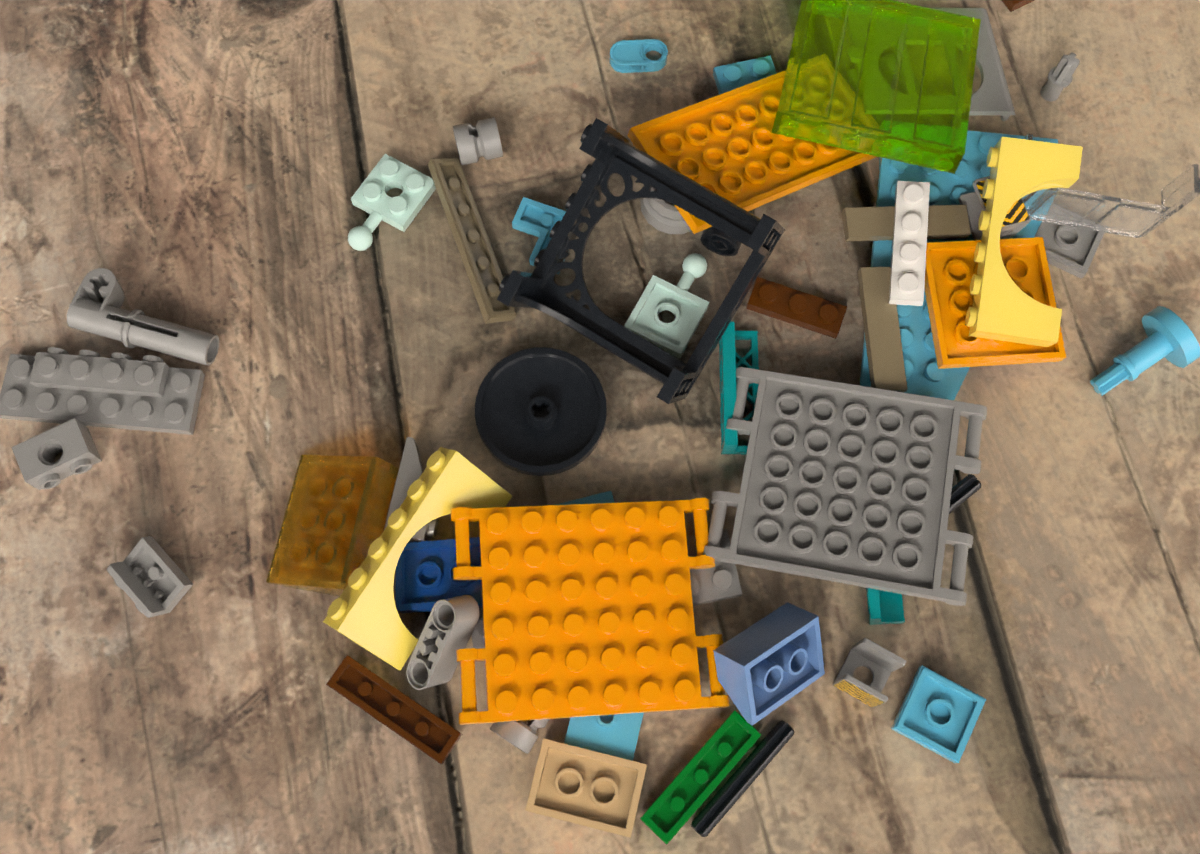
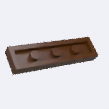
[326,655,463,764]

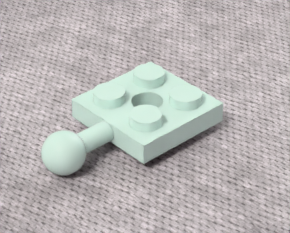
[348,154,436,251]
[624,253,709,359]

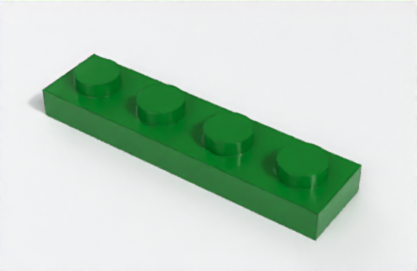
[640,710,761,845]

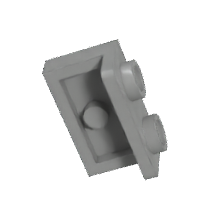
[106,536,193,618]

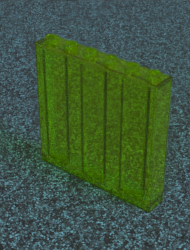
[771,0,981,174]

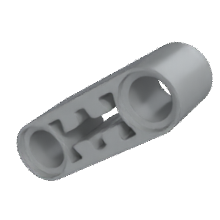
[406,595,480,690]

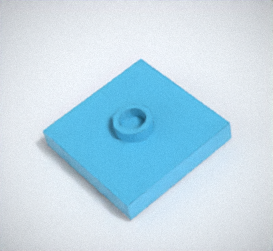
[891,665,986,763]
[564,713,644,761]

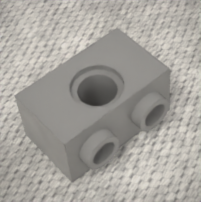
[11,418,102,490]

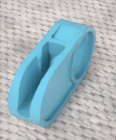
[610,39,668,73]

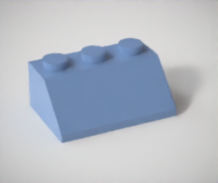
[713,602,825,726]

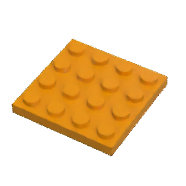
[924,237,1066,369]

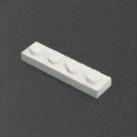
[889,181,930,306]

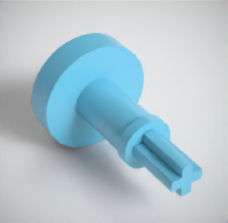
[1089,306,1200,396]

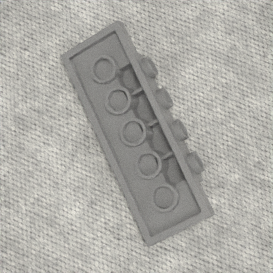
[0,347,205,435]

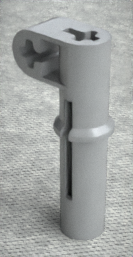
[67,268,219,366]

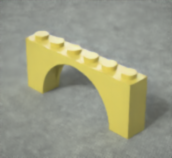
[965,137,1083,347]
[323,447,512,671]

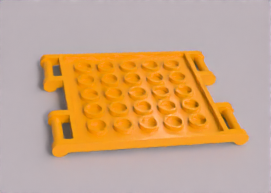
[451,498,730,725]

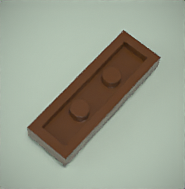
[746,277,847,339]

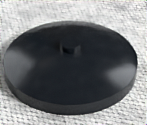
[475,347,607,476]

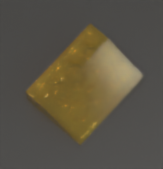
[266,455,399,597]

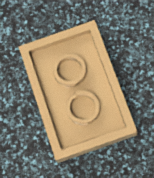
[525,738,647,838]

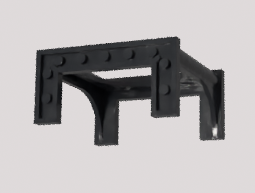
[497,118,785,404]

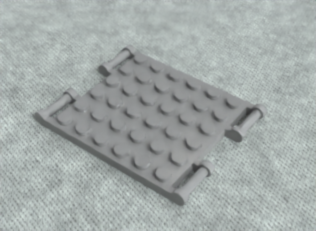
[703,367,987,606]

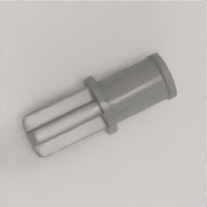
[1040,53,1080,102]

